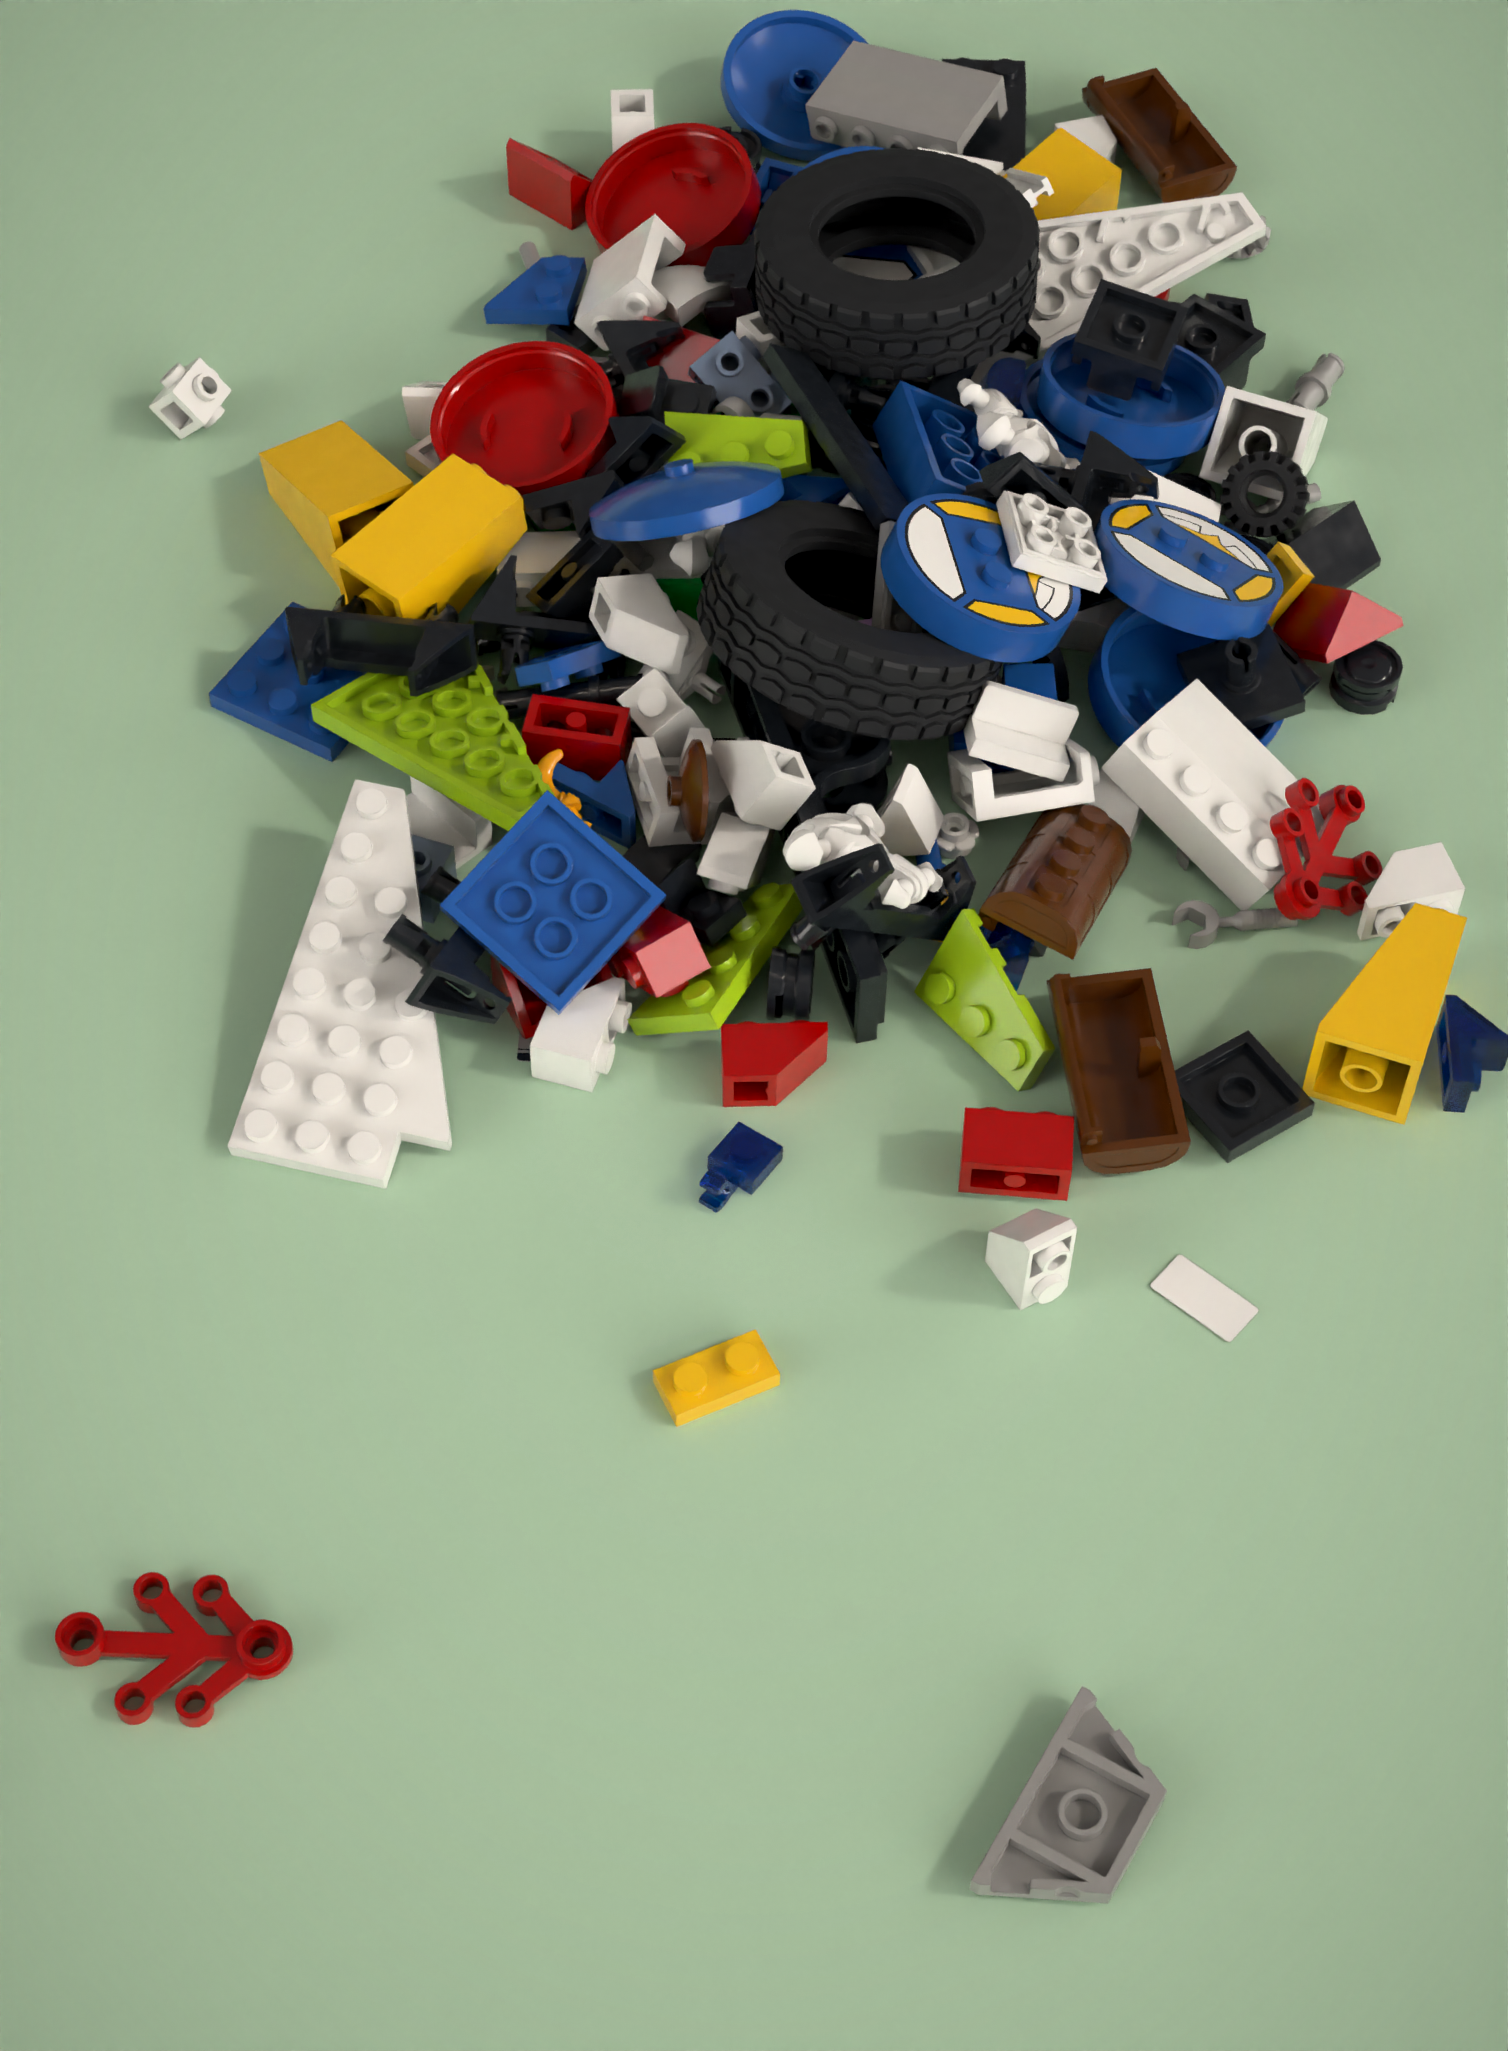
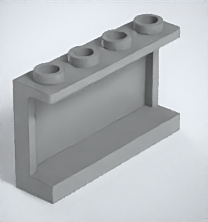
[805,41,1007,155]

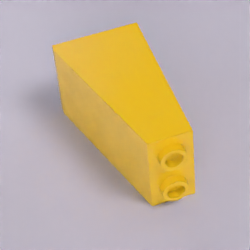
[1003,127,1122,221]
[259,420,414,587]
[330,454,528,620]
[1302,903,1467,1125]

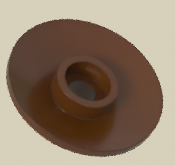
[667,739,709,842]

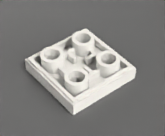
[996,491,1108,593]

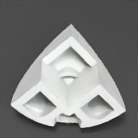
[651,265,734,327]

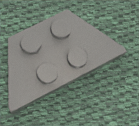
[970,1686,1167,1903]

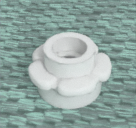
[936,812,979,859]

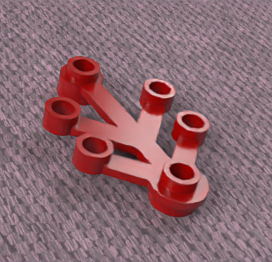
[1270,778,1383,921]
[55,1572,293,1728]

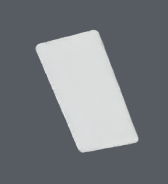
[1150,1255,1258,1342]

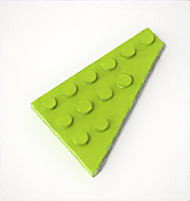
[311,665,555,831]

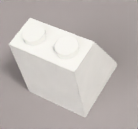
[1199,386,1328,501]

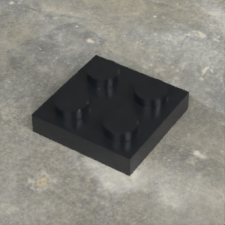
[1175,1030,1315,1163]

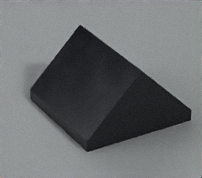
[1264,500,1381,589]

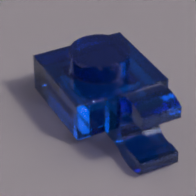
[699,1122,783,1213]

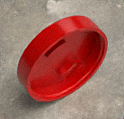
[585,123,761,267]
[430,341,620,511]

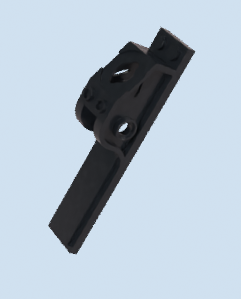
[718,658,893,1044]

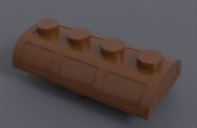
[1082,68,1237,203]
[978,804,1132,960]
[1046,968,1191,1174]

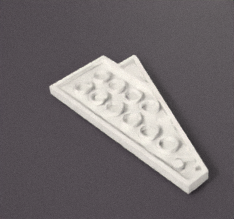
[907,192,1266,389]
[228,779,452,1189]

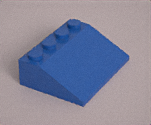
[872,380,1005,503]

